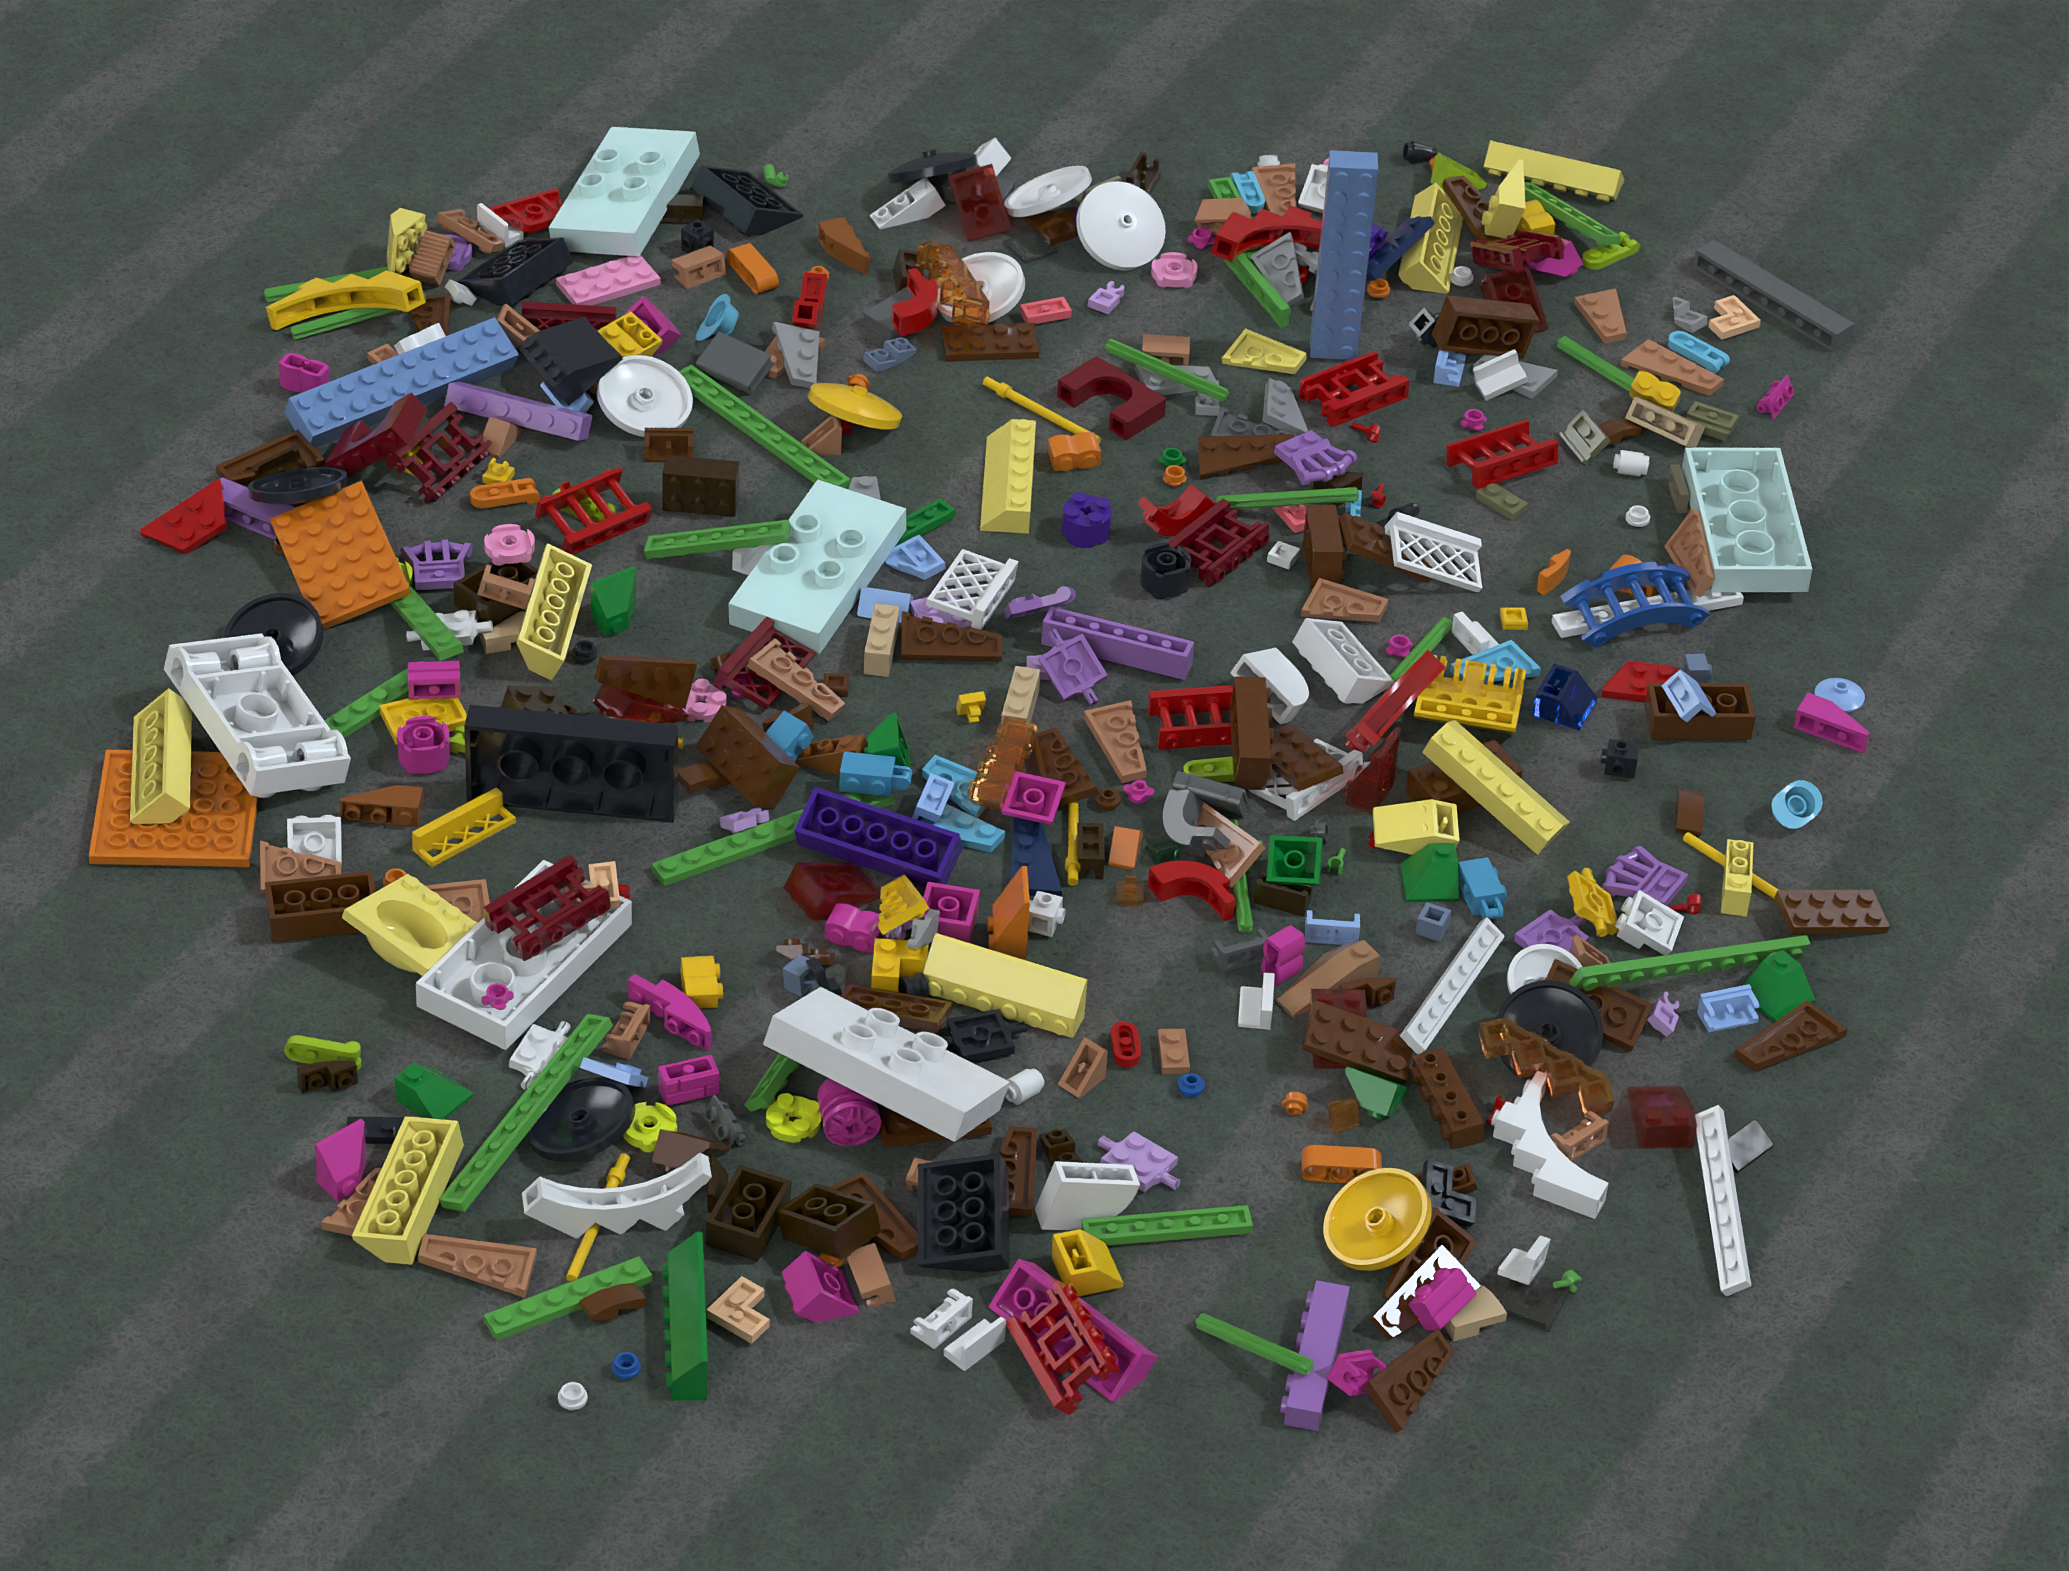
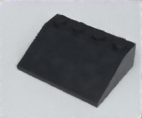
[690,165,803,236]
[456,237,573,307]
[518,317,623,406]
[918,1153,1010,1273]

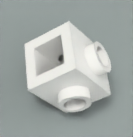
[1028,891,1066,937]

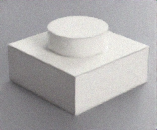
[445,279,477,306]
[1267,541,1300,570]

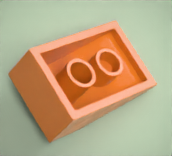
[987,866,1030,960]

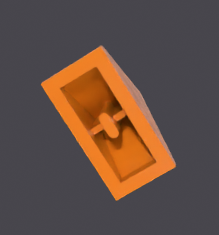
[1108,826,1143,870]

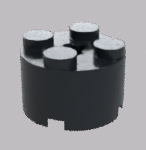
[1140,543,1191,599]

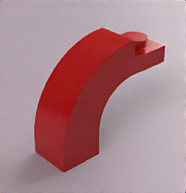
[891,268,938,336]
[792,272,828,331]
[1137,484,1216,537]
[1148,861,1236,922]

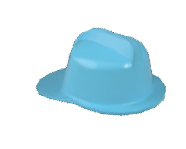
[696,294,739,342]
[1771,780,1823,829]

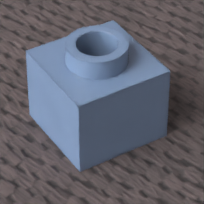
[1682,654,1712,683]
[1415,902,1451,942]
[783,954,816,997]

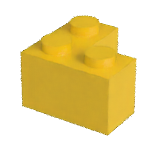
[871,938,929,992]

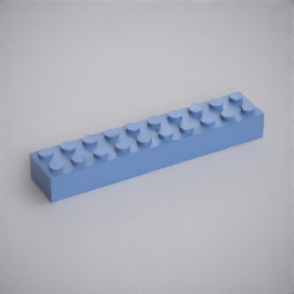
[1310,150,1378,360]
[284,317,519,448]

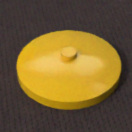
[808,383,902,430]
[1323,1168,1432,1271]

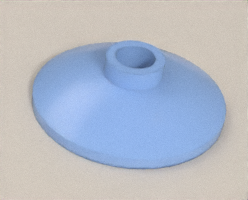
[1815,678,1865,712]

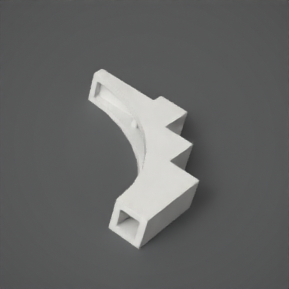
[1491,1071,1608,1219]
[522,1153,712,1238]

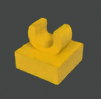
[482,458,515,484]
[956,691,986,723]

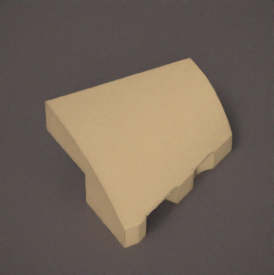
[480,611,525,654]
[1444,1285,1507,1341]

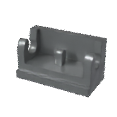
[1210,928,1269,972]

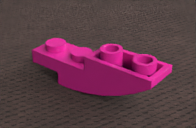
[628,974,711,1051]

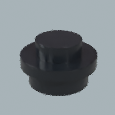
[572,640,598,663]

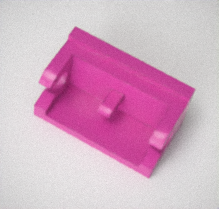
[1327,1349,1386,1396]

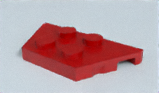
[489,188,563,233]
[139,479,227,555]
[1601,661,1680,702]

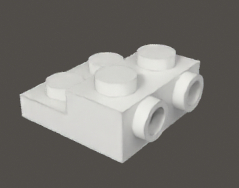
[1298,164,1328,213]
[287,815,342,869]
[1615,890,1684,955]

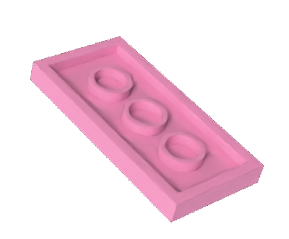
[556,255,660,305]

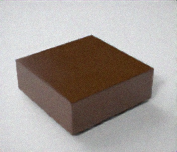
[823,673,849,697]

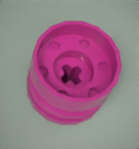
[817,1078,882,1146]

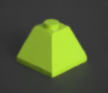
[1430,152,1487,195]

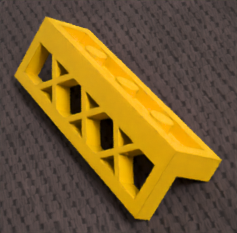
[412,788,516,867]

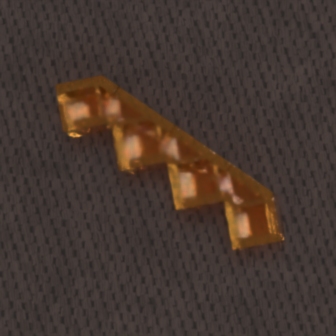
[916,240,990,328]
[967,717,1037,811]
[1479,1017,1614,1117]

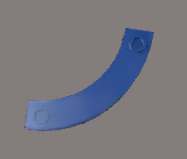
[1561,562,1711,648]

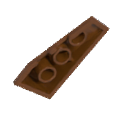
[1382,1207,1477,1301]

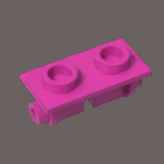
[1757,375,1794,419]

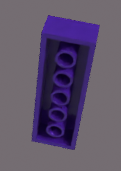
[794,787,962,887]

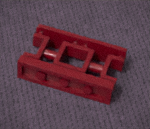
[1470,228,1564,272]
[384,401,492,503]
[1167,499,1270,588]
[483,854,611,961]

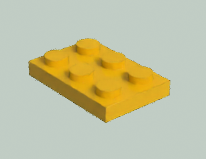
[379,698,467,745]

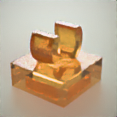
[1116,875,1143,907]
[1328,1097,1360,1134]

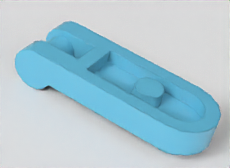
[1230,171,1265,214]
[1668,331,1730,374]

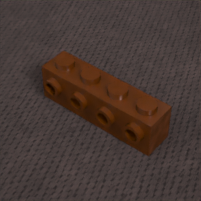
[1409,1048,1484,1149]

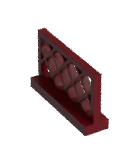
[517,301,617,353]
[713,617,816,710]

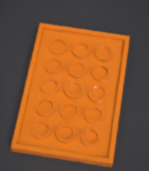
[270,481,412,630]

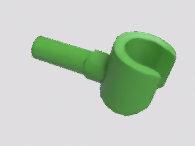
[1327,848,1346,875]
[1553,1270,1582,1293]

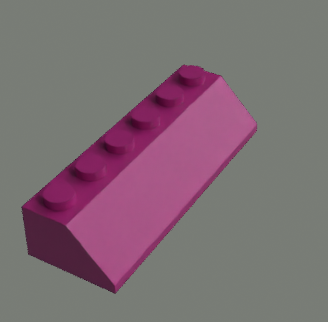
[988,1259,1158,1402]

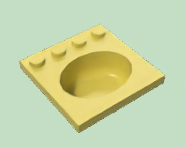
[342,874,478,976]

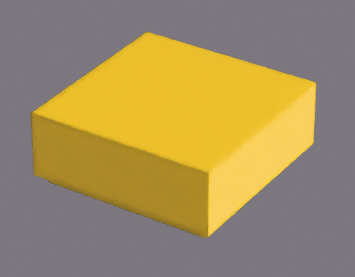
[1500,608,1528,630]

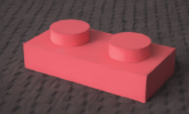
[1020,297,1072,324]
[1272,505,1306,533]

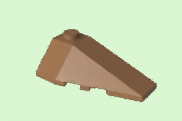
[1277,940,1380,1018]

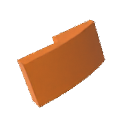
[1537,549,1571,596]

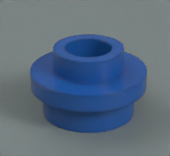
[1177,1073,1205,1098]
[612,1352,641,1379]

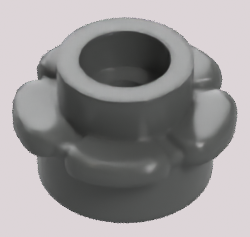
[1310,820,1329,843]

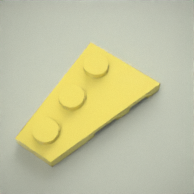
[1222,329,1306,374]

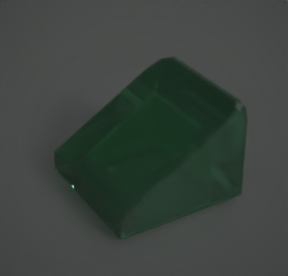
[1145,840,1181,865]

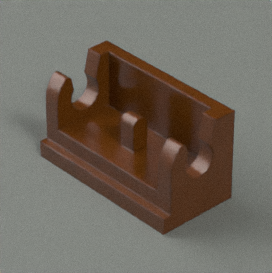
[645,428,693,462]

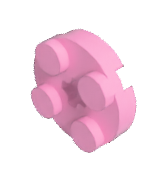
[1151,252,1198,288]
[484,524,535,566]
[676,679,726,723]

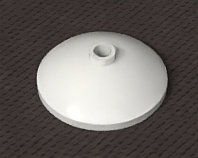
[1507,944,1582,994]

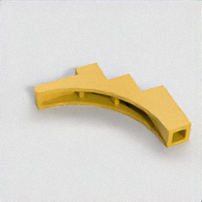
[266,270,425,330]

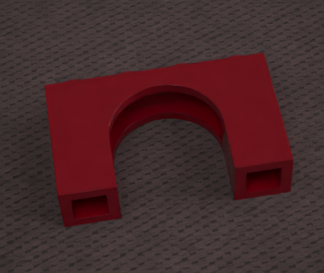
[1057,356,1166,441]
[325,392,427,477]

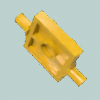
[1567,868,1619,937]

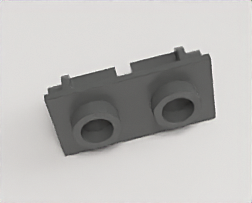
[703,1095,748,1146]

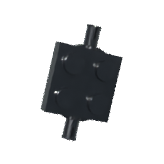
[942,1009,1027,1062]

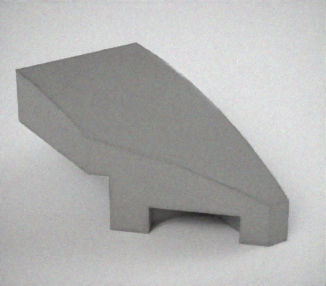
[1673,297,1708,333]
[1195,381,1220,416]
[907,909,940,949]

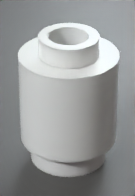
[1613,450,1649,477]
[1005,1069,1044,1105]

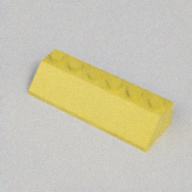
[1484,141,1624,202]
[1398,183,1463,294]
[980,419,1036,534]
[516,543,592,681]
[130,688,192,824]
[1422,720,1570,855]
[923,933,1087,1038]
[352,1116,464,1265]

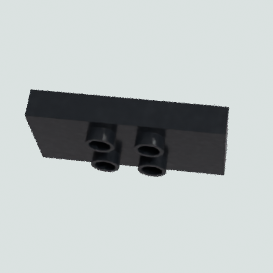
[464,705,678,823]

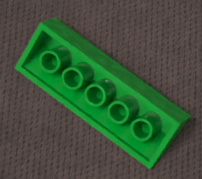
[662,1232,708,1401]

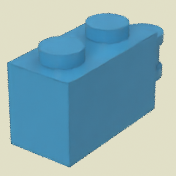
[766,711,814,762]
[839,752,912,797]
[1458,857,1507,919]

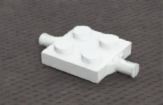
[407,610,493,650]
[509,1021,571,1090]

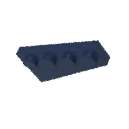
[1366,216,1435,281]
[1010,817,1062,897]

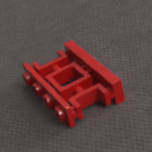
[1299,351,1410,428]
[1006,1280,1120,1415]

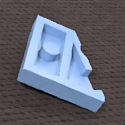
[883,535,946,580]
[580,1057,649,1088]

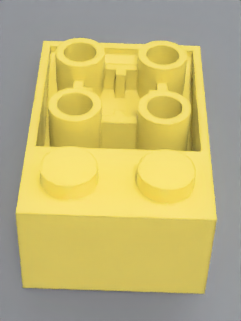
[387,208,427,274]
[1372,799,1459,855]

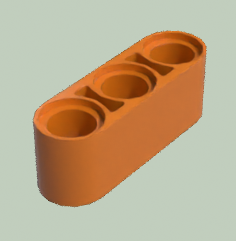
[727,243,779,294]
[1301,1145,1382,1183]

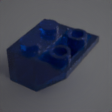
[1532,663,1598,731]

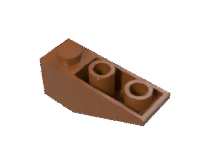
[818,217,871,275]
[795,734,868,775]
[340,785,424,827]

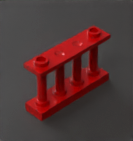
[1446,419,1559,489]
[535,467,652,555]
[1147,685,1233,750]

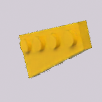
[878,874,929,935]

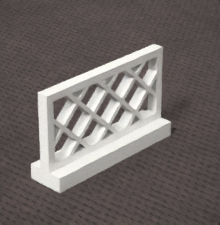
[1385,512,1482,592]
[926,549,1018,630]
[1249,739,1363,821]

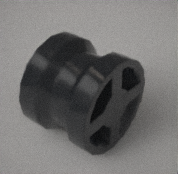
[899,971,929,997]

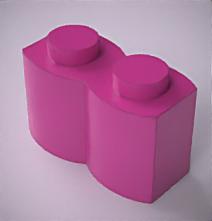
[279,353,330,393]
[824,904,884,953]
[1261,925,1305,987]

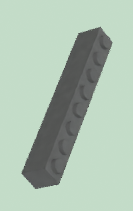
[1693,239,1854,352]

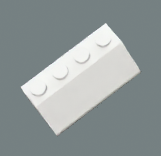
[1292,618,1394,704]

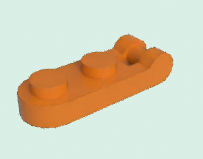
[470,478,540,508]

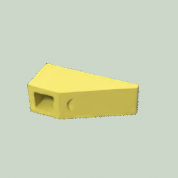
[1721,839,1753,917]

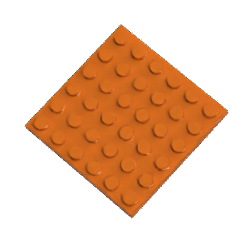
[89,750,259,867]

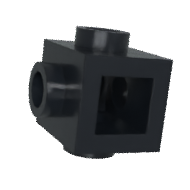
[681,219,714,254]
[1408,308,1439,348]
[1600,739,1639,779]

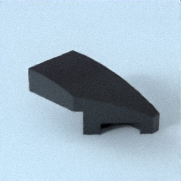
[805,957,842,996]

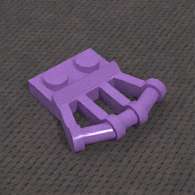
[1274,430,1357,485]
[400,539,473,590]
[1003,586,1076,620]
[1601,846,1688,906]

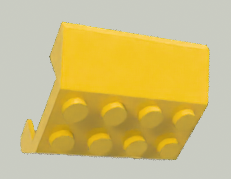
[1414,655,1526,735]

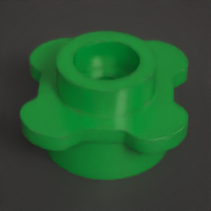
[1158,448,1186,467]

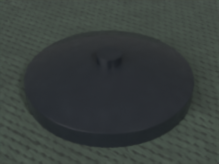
[888,149,978,183]
[248,467,348,506]
[223,593,324,676]
[1494,980,1603,1086]
[526,1077,636,1162]

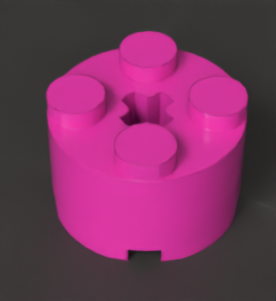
[397,716,450,774]

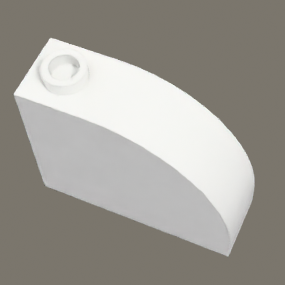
[1231,648,1309,724]
[1035,1162,1140,1230]

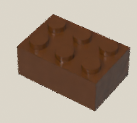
[1303,505,1347,589]

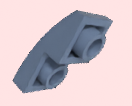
[863,337,917,372]

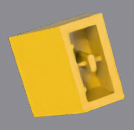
[598,312,663,357]
[1051,1229,1124,1296]

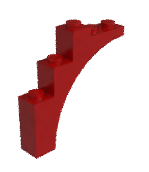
[1211,205,1322,262]
[1344,650,1446,754]

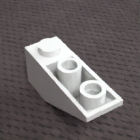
[870,178,946,229]

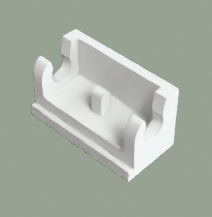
[910,1289,973,1349]

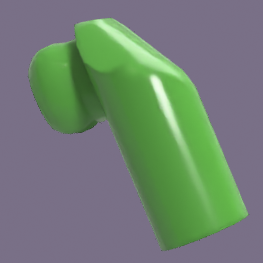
[763,164,789,188]

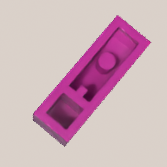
[1793,693,1870,753]

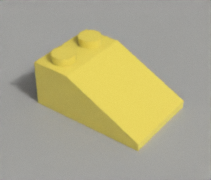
[1482,159,1525,239]

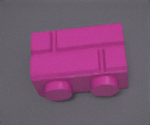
[408,660,461,699]
[658,1055,719,1106]
[1409,1267,1477,1331]

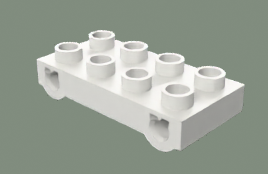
[164,634,351,798]

